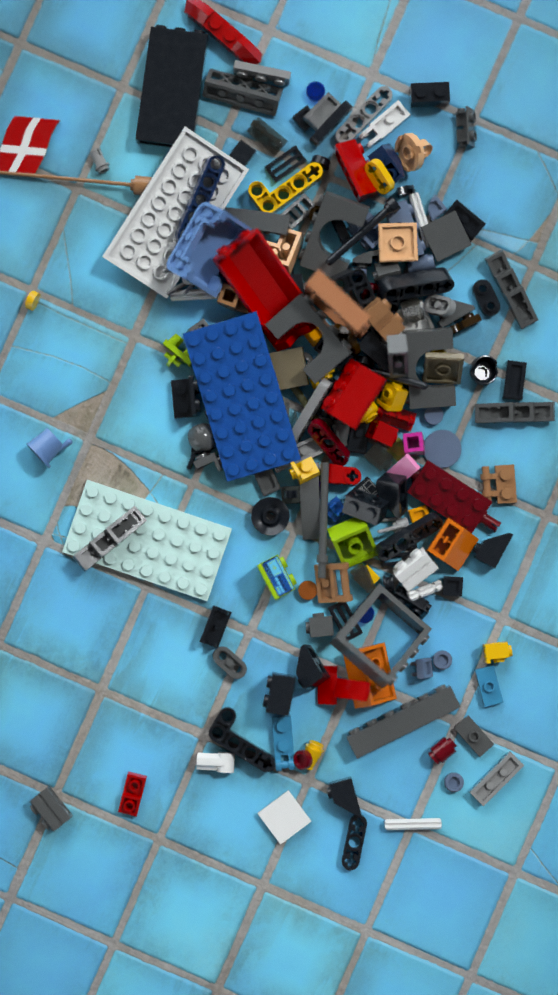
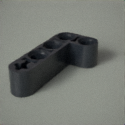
[330,267,382,338]
[376,267,454,314]
[209,707,275,772]

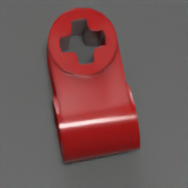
[329,464,361,485]

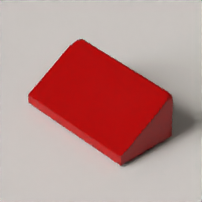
[318,666,337,705]

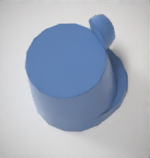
[27,428,73,468]

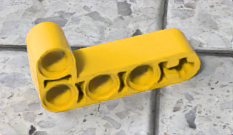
[248,162,323,213]

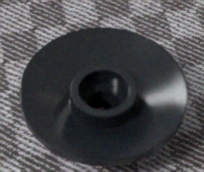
[251,497,290,535]

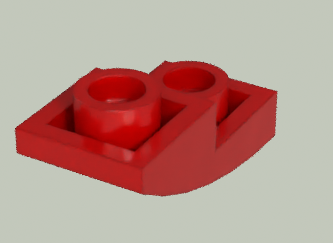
[334,678,370,702]
[118,771,147,817]

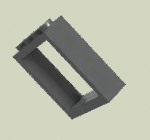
[330,584,432,689]

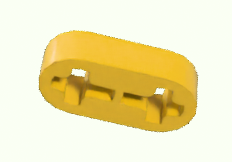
[365,158,395,194]

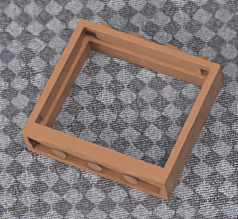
[305,269,371,340]

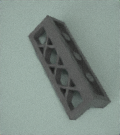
[202,68,283,116]

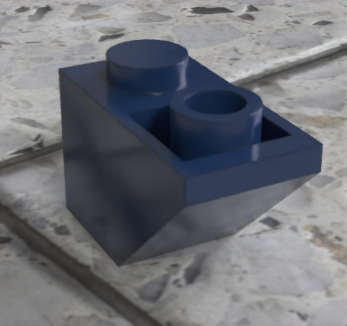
[367,143,405,184]

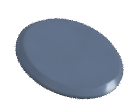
[424,430,461,468]

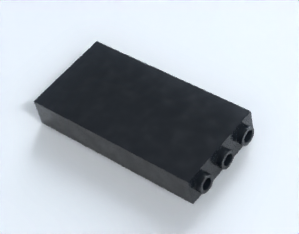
[135,25,208,148]

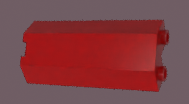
[212,228,317,351]

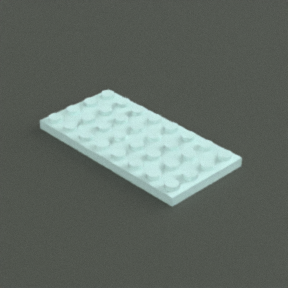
[62,480,232,601]

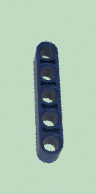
[175,155,225,242]

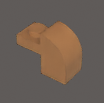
[217,283,249,314]

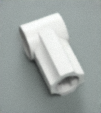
[196,752,235,773]

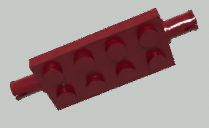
[407,460,501,534]

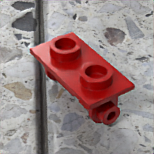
[375,405,417,432]

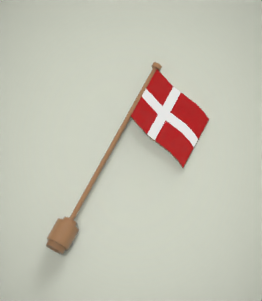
[0,116,152,195]

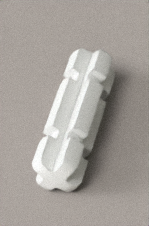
[407,580,443,601]

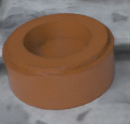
[298,581,317,600]

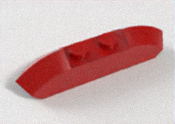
[185,0,262,65]

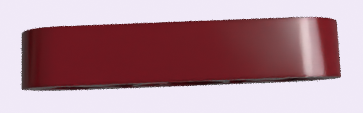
[308,419,350,466]

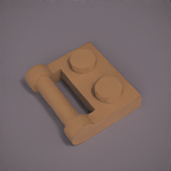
[314,562,353,603]

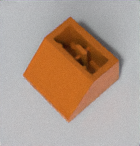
[426,518,479,571]

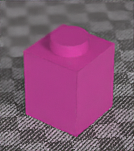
[403,432,425,456]

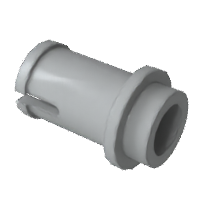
[89,148,110,174]

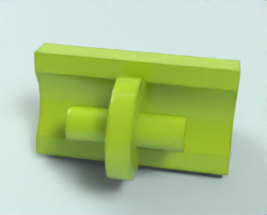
[163,334,192,368]

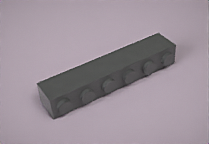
[346,684,461,758]

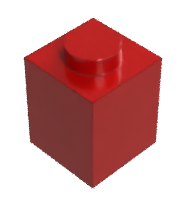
[365,420,399,447]

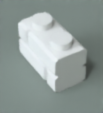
[393,547,439,592]

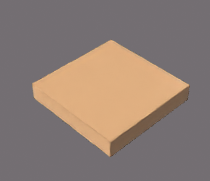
[378,222,418,263]

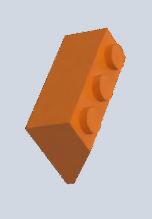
[343,642,397,709]

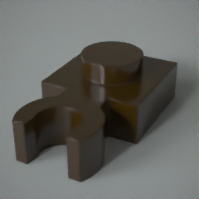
[450,312,482,334]

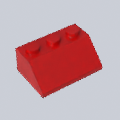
[334,139,379,203]
[321,359,386,430]

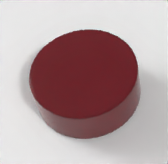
[293,750,313,770]

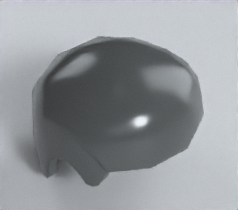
[188,423,216,452]

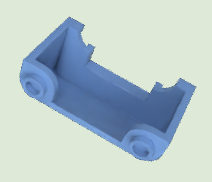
[166,202,253,297]

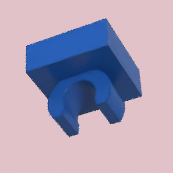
[328,496,345,523]

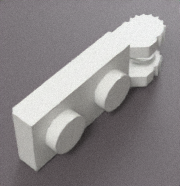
[359,100,411,149]

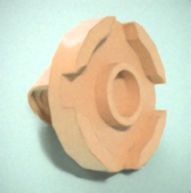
[395,133,433,172]

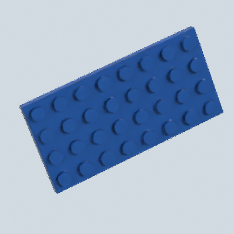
[183,311,301,482]

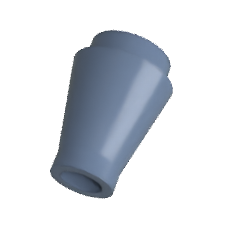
[407,253,436,273]

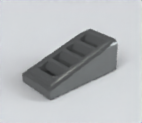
[281,193,316,230]

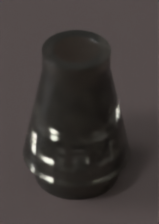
[350,563,376,593]

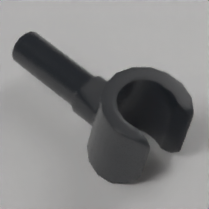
[187,448,202,470]

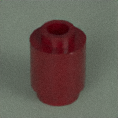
[428,737,457,765]

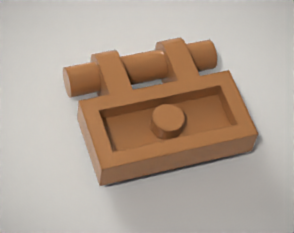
[480,464,517,504]

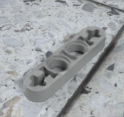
[335,86,393,143]
[292,378,333,443]

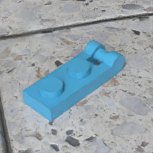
[272,716,295,771]

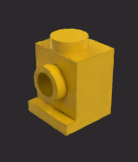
[376,381,409,412]
[483,641,513,664]

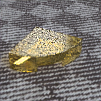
[386,437,405,462]

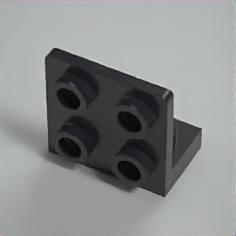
[171,375,201,419]

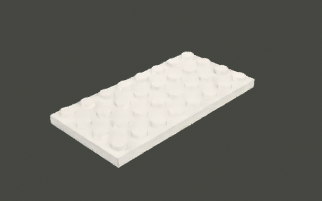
[102,127,249,299]

